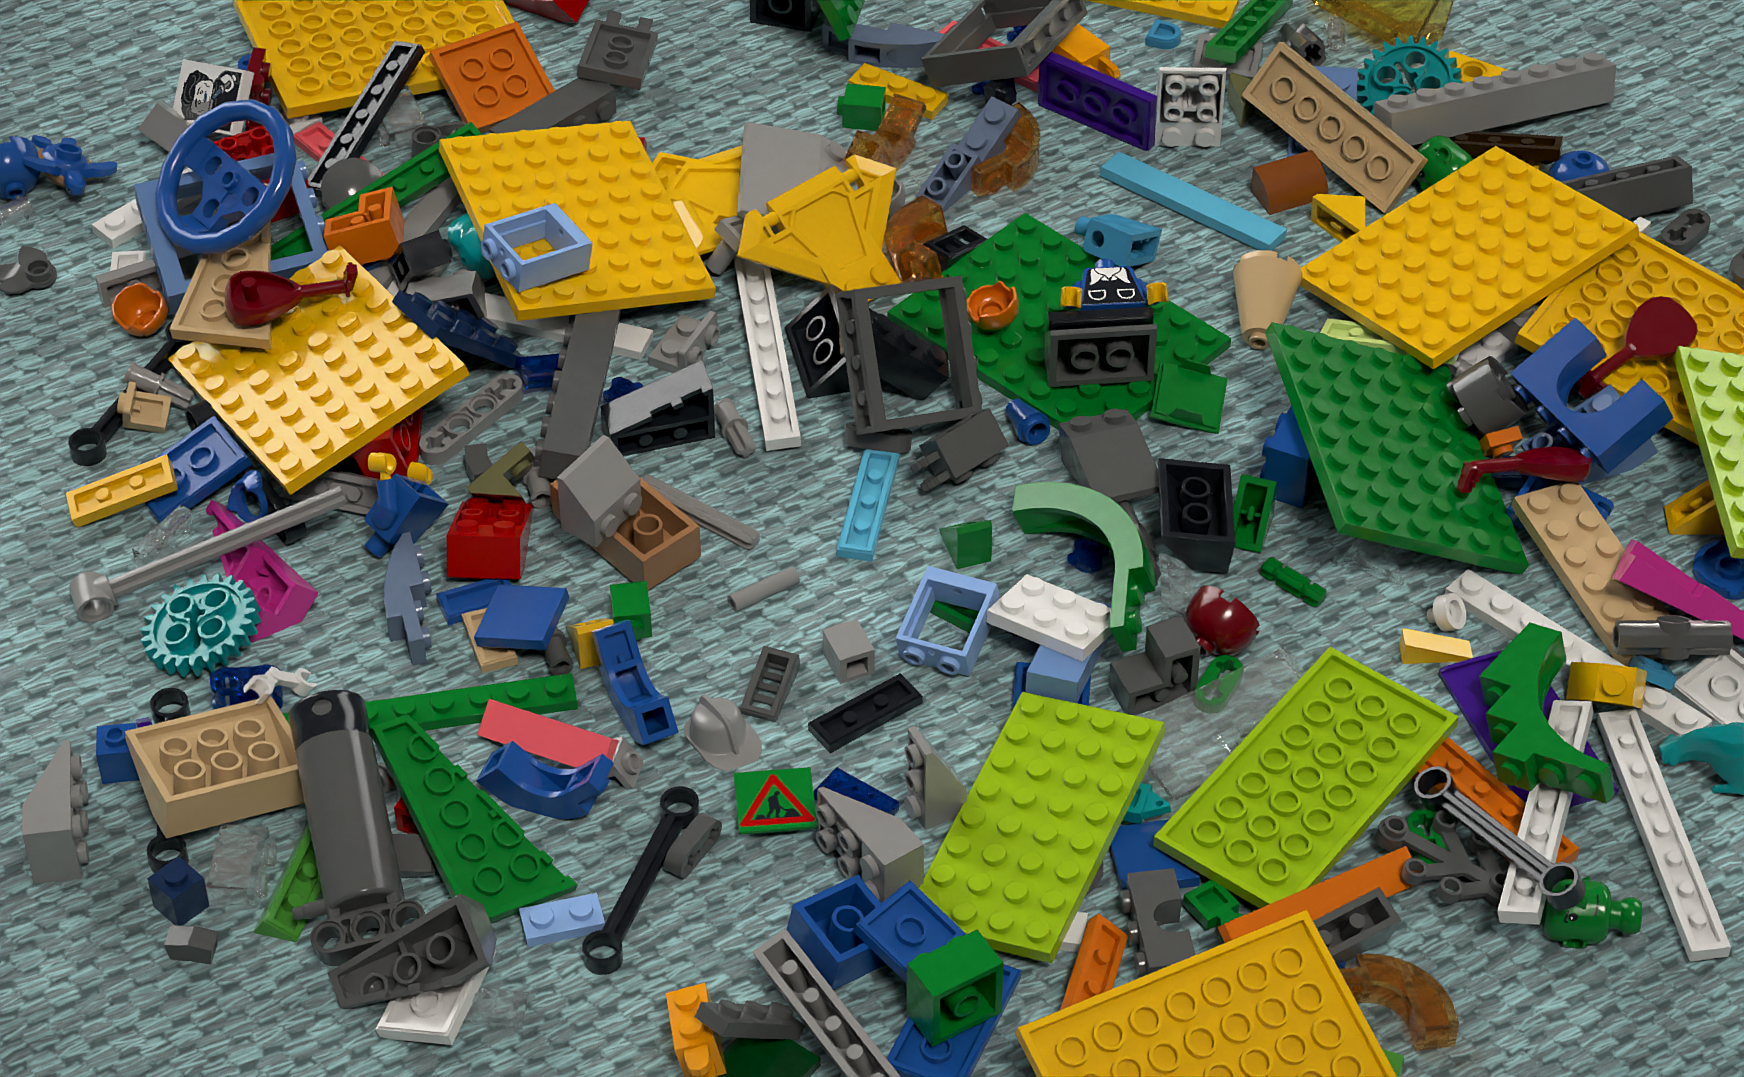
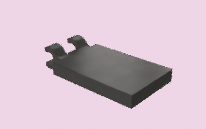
[577,10,658,90]

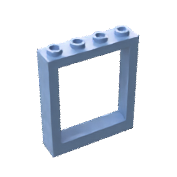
[134,153,329,315]

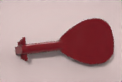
[225,262,358,326]
[1577,296,1698,399]
[1457,447,1593,493]

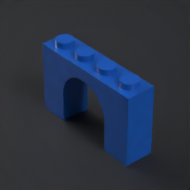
[1510,318,1674,474]

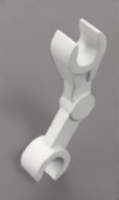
[243,667,317,704]

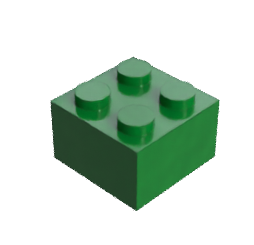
[907,929,1004,1047]

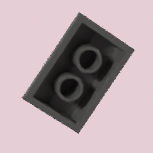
[1044,324,1157,387]

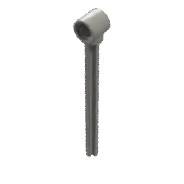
[69,486,347,624]

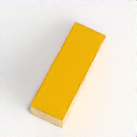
[1399,628,1473,664]

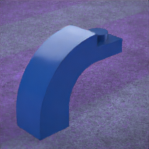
[591,620,679,745]
[476,741,614,819]

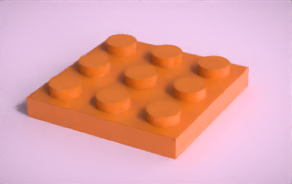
[429,21,555,133]

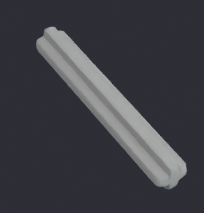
[642,475,760,550]

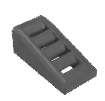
[740,646,800,723]

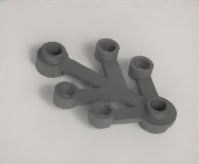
[1375,810,1508,907]

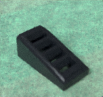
[918,225,987,276]

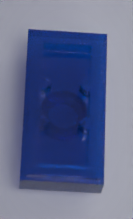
[515,353,562,389]
[814,767,899,816]

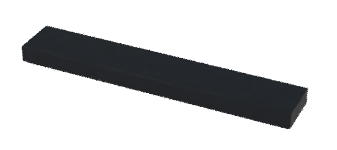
[308,41,425,197]

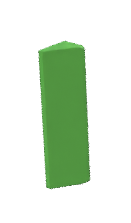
[253,820,322,942]

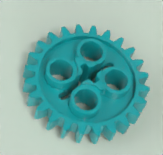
[1357,35,1462,115]
[140,573,261,678]

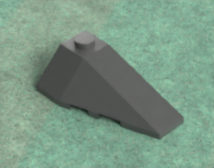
[328,894,497,1009]

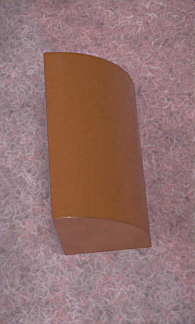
[1251,150,1328,215]

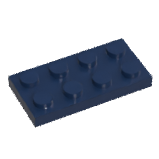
[392,290,527,370]

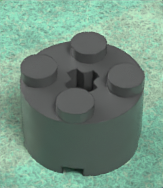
[1447,356,1528,438]

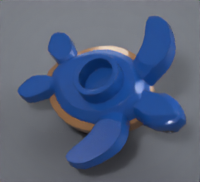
[22,135,117,196]

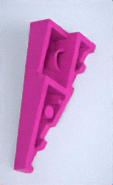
[206,500,318,643]
[1613,539,1744,640]

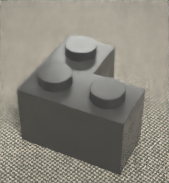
[1109,616,1201,715]

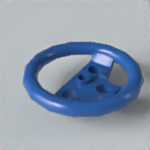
[155,99,297,255]

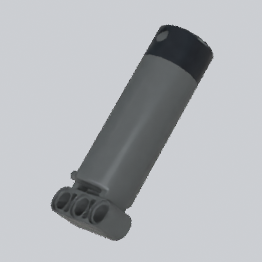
[289,690,425,966]

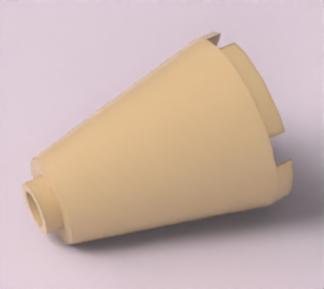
[1233,250,1302,349]

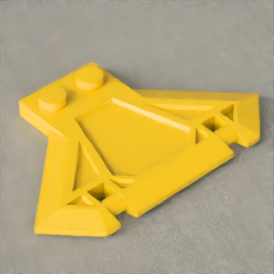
[652,145,743,255]
[737,155,902,303]

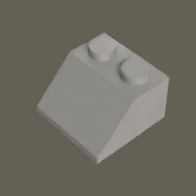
[406,270,488,320]
[557,435,642,547]

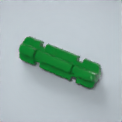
[1261,557,1327,608]

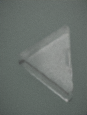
[1343,538,1404,591]

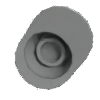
[684,694,762,771]

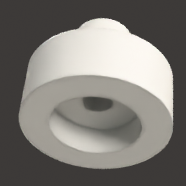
[1427,593,1466,632]

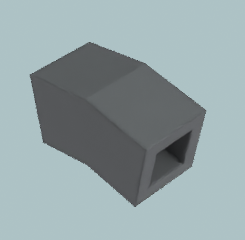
[464,444,493,483]
[164,925,219,964]

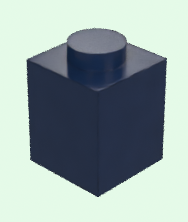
[147,856,210,926]

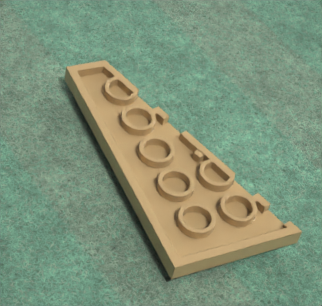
[169,183,272,349]

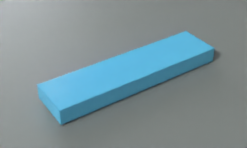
[837,449,899,562]

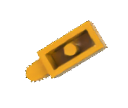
[1051,24,1121,80]
[666,983,727,1077]

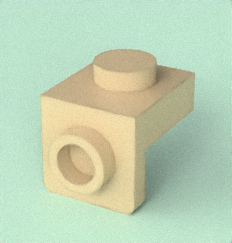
[117,382,172,434]

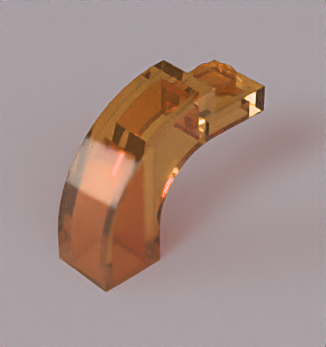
[844,93,926,172]
[971,102,1040,198]
[884,195,948,282]
[1339,954,1459,1051]

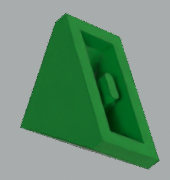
[1233,474,1277,553]
[939,520,992,569]

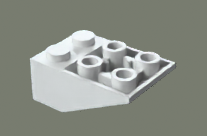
[1155,67,1226,147]

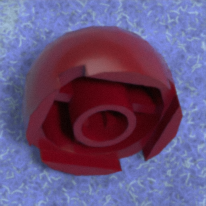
[1184,585,1260,657]

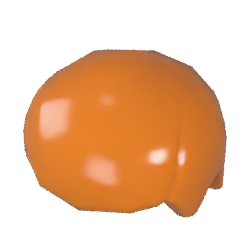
[966,281,1019,331]
[111,283,169,337]

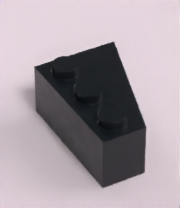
[600,360,715,457]

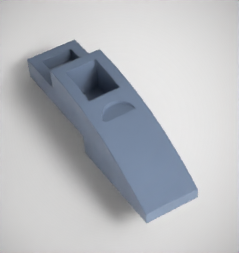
[822,17,945,68]
[916,96,1021,212]
[384,532,432,665]

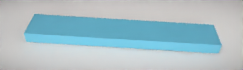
[1100,152,1287,251]

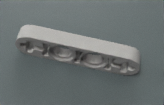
[419,374,524,465]

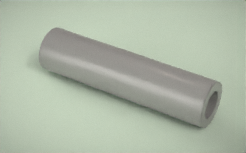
[727,567,800,612]

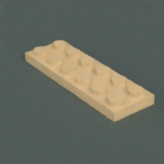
[1242,42,1428,213]
[1511,481,1670,667]

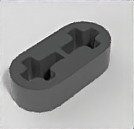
[1660,209,1711,255]
[844,422,912,453]
[664,812,722,878]

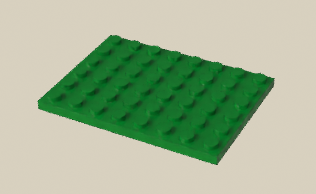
[887,213,1231,430]
[1265,322,1529,574]

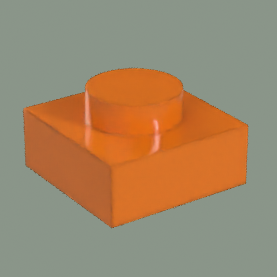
[1479,426,1523,459]

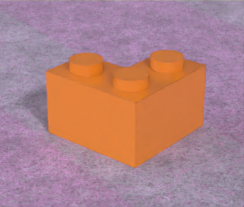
[324,187,405,266]

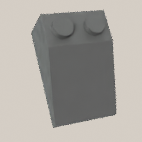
[1059,409,1159,502]

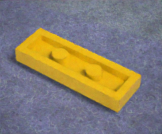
[848,63,948,120]
[66,454,178,528]

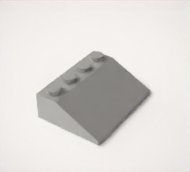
[737,122,848,234]

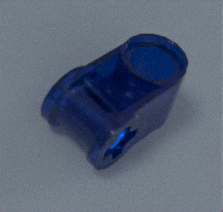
[209,664,283,710]

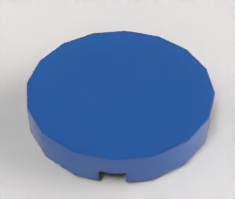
[1692,540,1744,600]

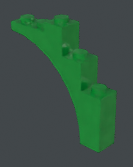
[1479,622,1615,804]

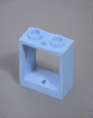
[481,203,592,292]
[896,566,1000,677]

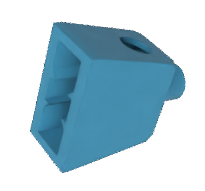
[1074,214,1162,267]

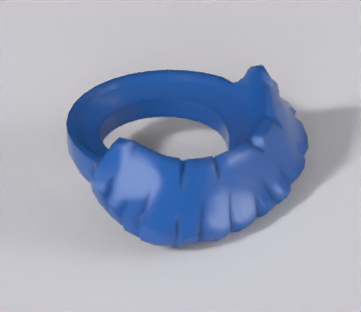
[227,470,268,523]

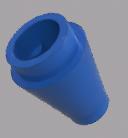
[1005,399,1050,445]

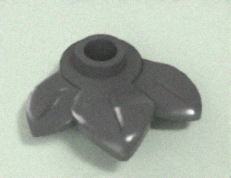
[0,246,57,294]

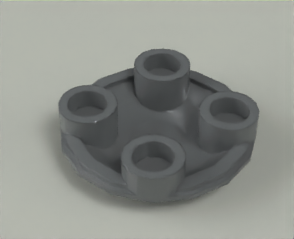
[321,158,383,210]

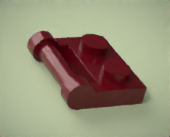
[245,47,272,131]

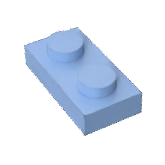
[519,893,605,947]

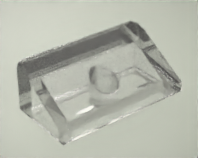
[1158,553,1196,621]

